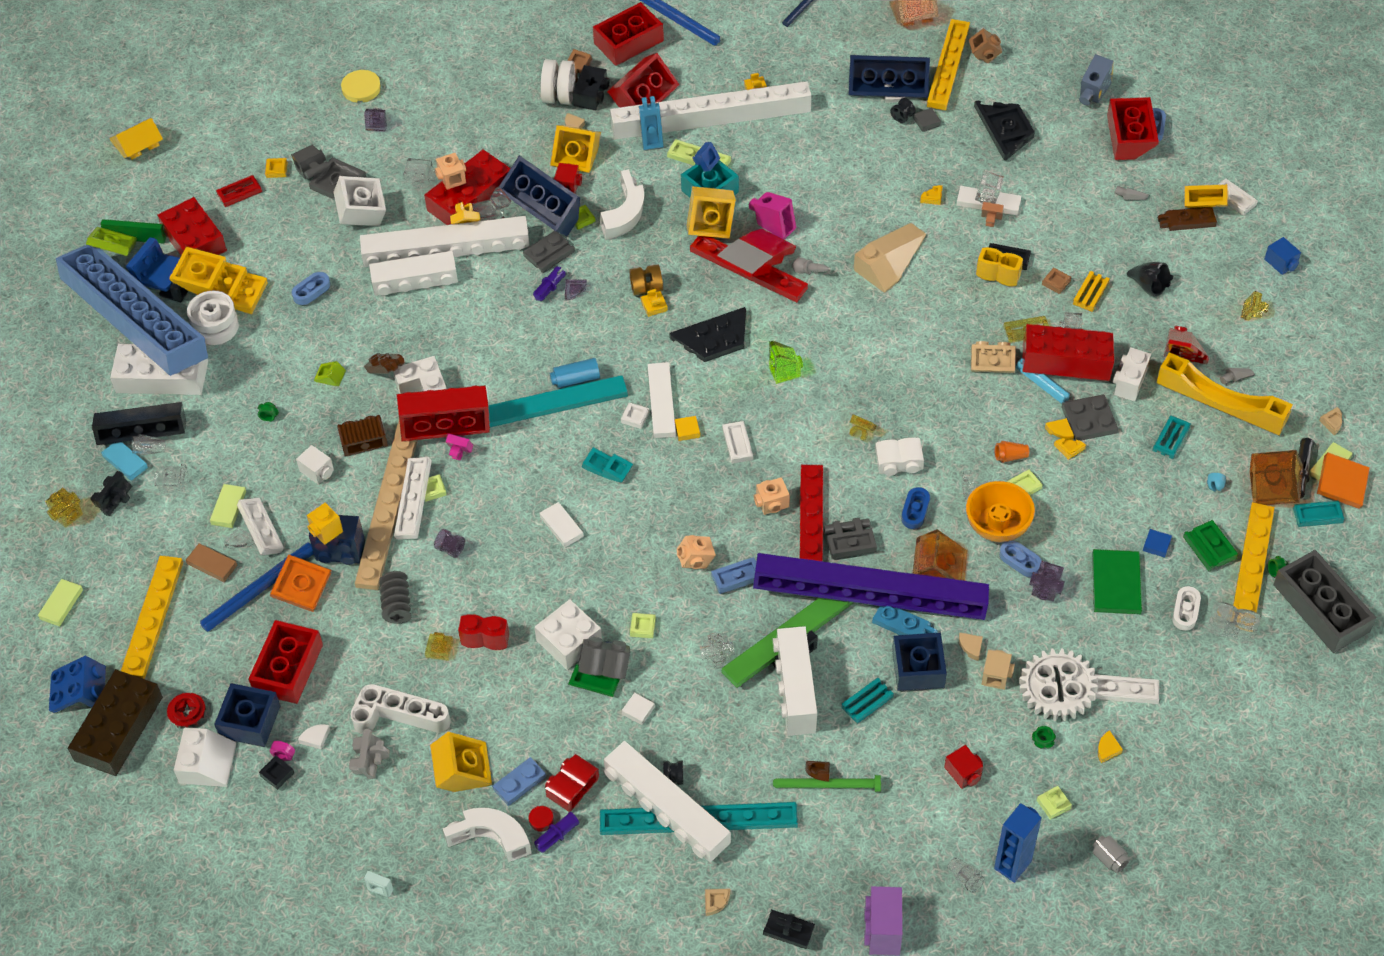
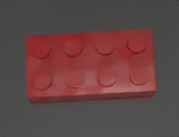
[424,149,511,225]
[1022,324,1114,381]
[396,385,490,442]

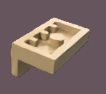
[970,341,1016,373]

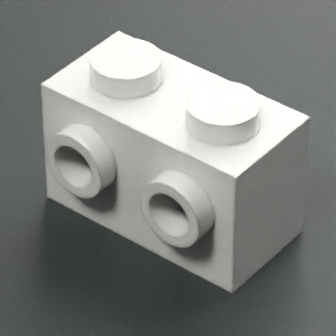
[1113,347,1151,401]

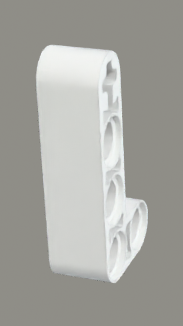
[351,684,451,734]

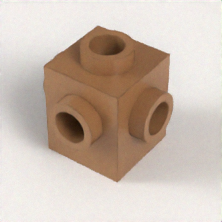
[969,28,1002,63]

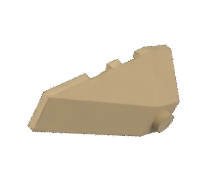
[854,223,926,293]

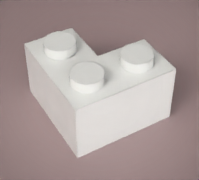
[393,356,447,394]

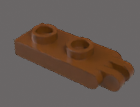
[1157,207,1217,231]
[364,353,405,374]

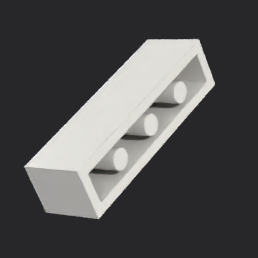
[369,251,458,296]

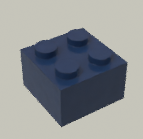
[309,515,365,565]
[892,632,947,691]
[214,683,281,747]

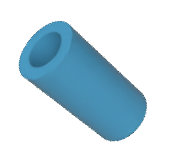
[549,358,600,389]

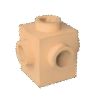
[434,153,466,189]
[753,477,790,515]
[676,535,716,569]

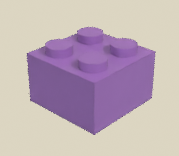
[864,886,903,956]

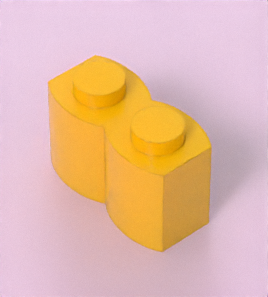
[976,247,1023,286]

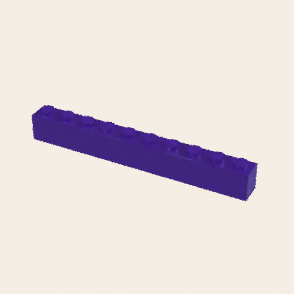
[753,553,989,620]

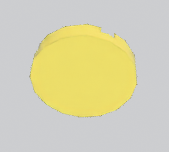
[341,70,381,103]

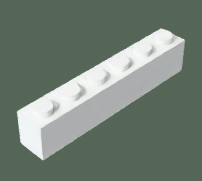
[604,741,731,863]

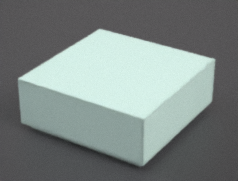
[364,871,393,897]

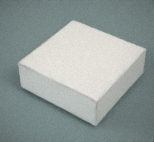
[621,403,650,429]
[622,693,655,725]

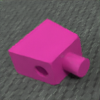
[749,192,796,240]

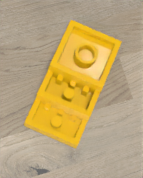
[169,247,268,314]

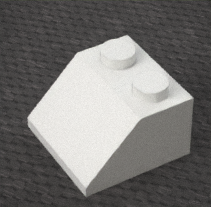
[174,727,237,787]

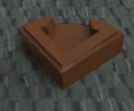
[805,761,830,782]

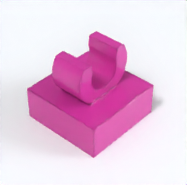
[446,434,474,460]

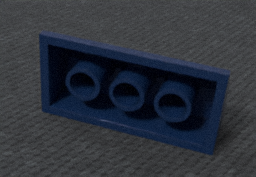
[848,55,930,98]
[497,155,580,237]

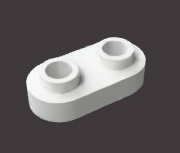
[1172,586,1201,631]

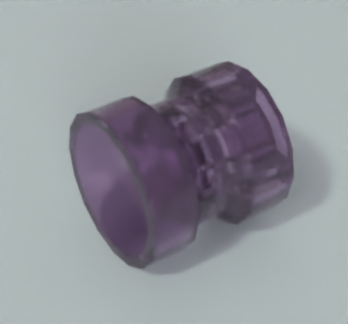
[434,528,465,558]

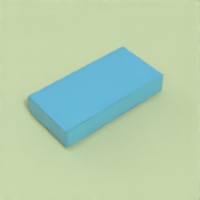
[101,442,148,481]

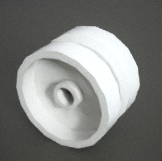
[541,59,575,105]
[187,291,239,345]

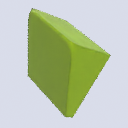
[314,361,346,386]

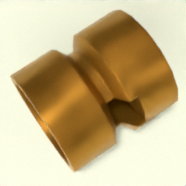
[629,264,663,296]

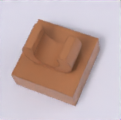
[981,202,1004,227]

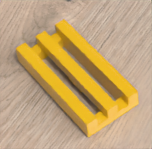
[1073,271,1110,312]

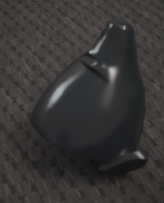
[1127,262,1174,296]

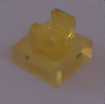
[1241,291,1269,321]
[849,414,877,441]
[425,632,454,661]

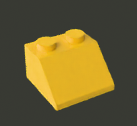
[109,118,163,160]
[550,125,601,173]
[430,731,492,792]

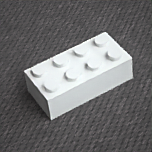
[110,344,208,395]

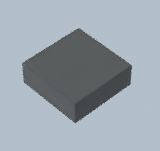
[913,108,941,132]

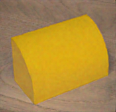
[1185,184,1229,208]

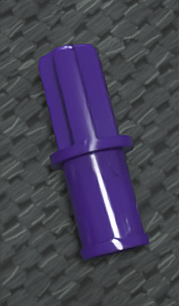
[533,266,566,301]
[534,812,579,853]

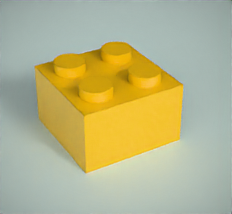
[686,186,736,239]

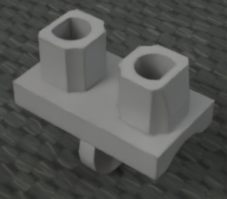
[349,729,390,779]

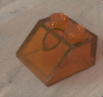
[889,0,939,27]
[1249,450,1303,505]
[912,529,968,581]

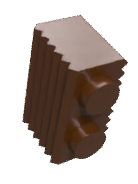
[337,415,388,457]

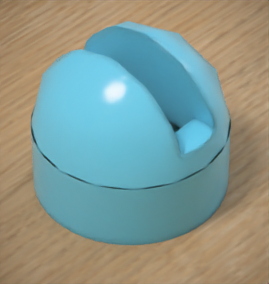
[1207,473,1226,491]

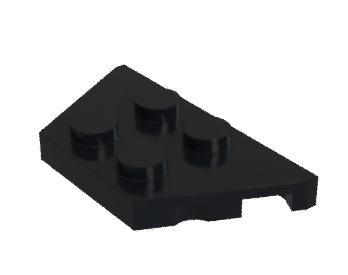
[974,100,1035,160]
[669,307,746,362]

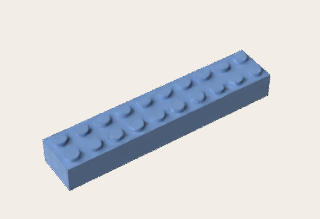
[55,245,208,376]

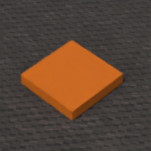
[1317,452,1370,509]
[270,554,331,612]

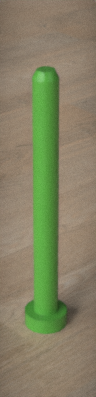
[773,775,881,792]

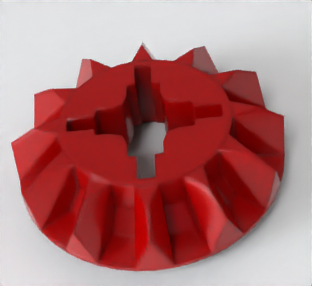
[167,693,206,728]

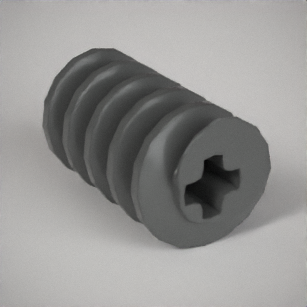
[379,571,412,624]

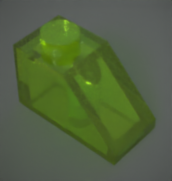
[769,341,803,384]

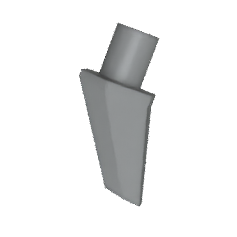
[1115,186,1149,200]
[1220,368,1255,385]

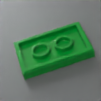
[1092,549,1142,615]

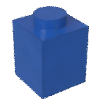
[1264,237,1301,275]

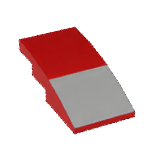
[716,228,796,278]

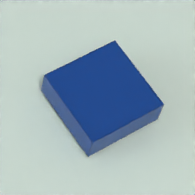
[1143,529,1172,558]

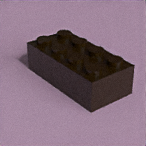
[67,669,163,776]

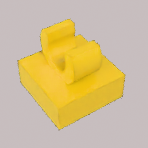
[744,73,767,90]
[450,202,480,224]
[641,289,668,317]

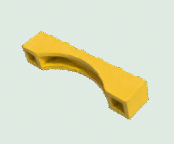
[1156,352,1293,436]

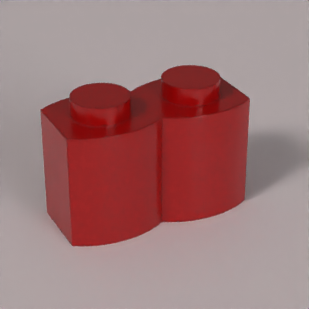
[458,614,509,650]
[545,754,599,812]

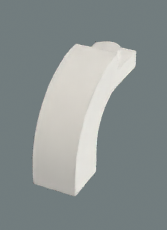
[600,169,644,240]
[442,808,532,863]

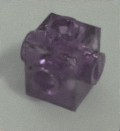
[1029,561,1065,602]

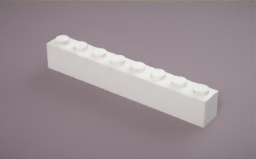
[360,216,530,267]

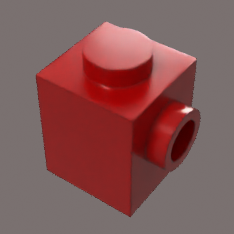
[554,163,582,193]
[944,744,983,789]

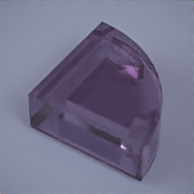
[565,279,587,300]

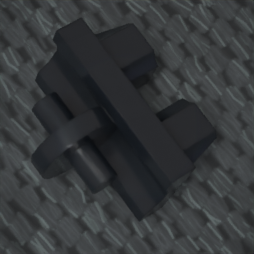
[90,471,133,516]
[763,909,815,949]

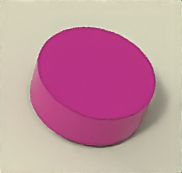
[269,741,295,761]

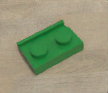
[1183,520,1238,572]

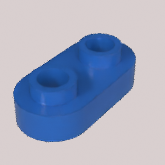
[901,487,930,529]

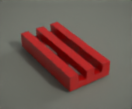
[216,175,262,207]

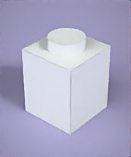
[296,445,334,485]

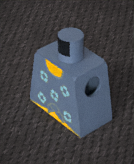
[1079,54,1114,105]

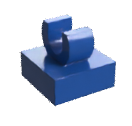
[692,142,720,171]

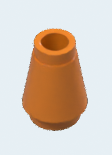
[994,441,1029,463]

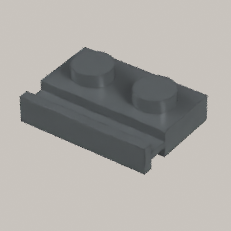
[523,231,575,273]

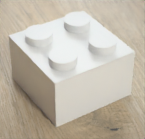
[334,176,386,226]
[534,599,602,670]

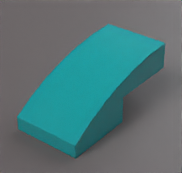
[582,447,633,482]

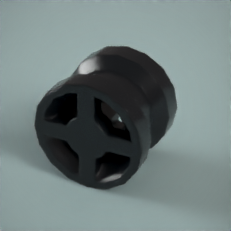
[890,98,916,123]
[663,760,684,785]

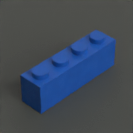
[994,803,1042,883]

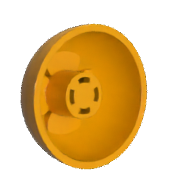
[966,481,1035,543]

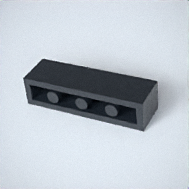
[92,402,186,445]

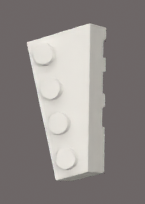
[773,626,817,736]

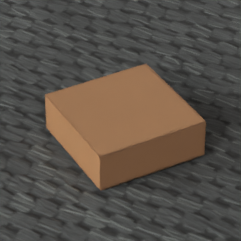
[1042,267,1071,294]

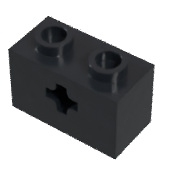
[572,65,610,111]

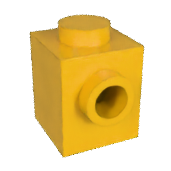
[306,503,343,545]

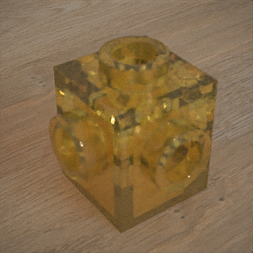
[45,487,83,528]

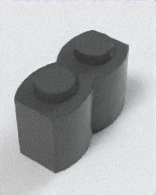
[578,637,630,679]

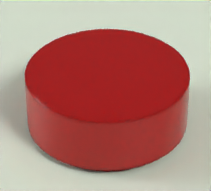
[529,806,554,832]

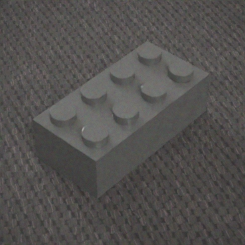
[1273,550,1376,653]

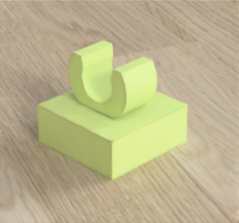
[1037,786,1072,820]

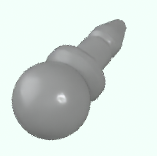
[793,258,829,274]

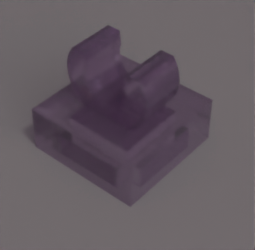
[364,108,387,132]

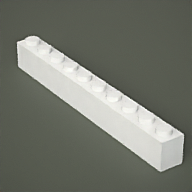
[610,81,811,140]

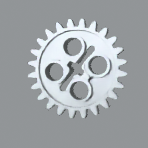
[1019,648,1098,721]

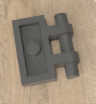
[824,517,877,559]

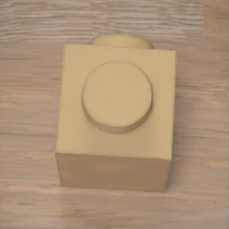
[981,649,1015,690]

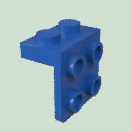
[126,238,180,292]
[49,655,106,713]

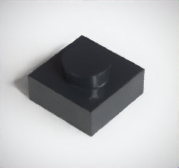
[259,755,294,790]

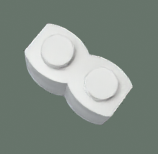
[875,437,924,476]

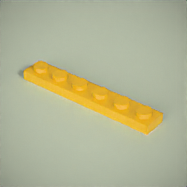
[927,19,970,110]
[1230,502,1275,624]
[121,555,184,679]

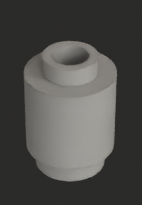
[1093,836,1130,873]

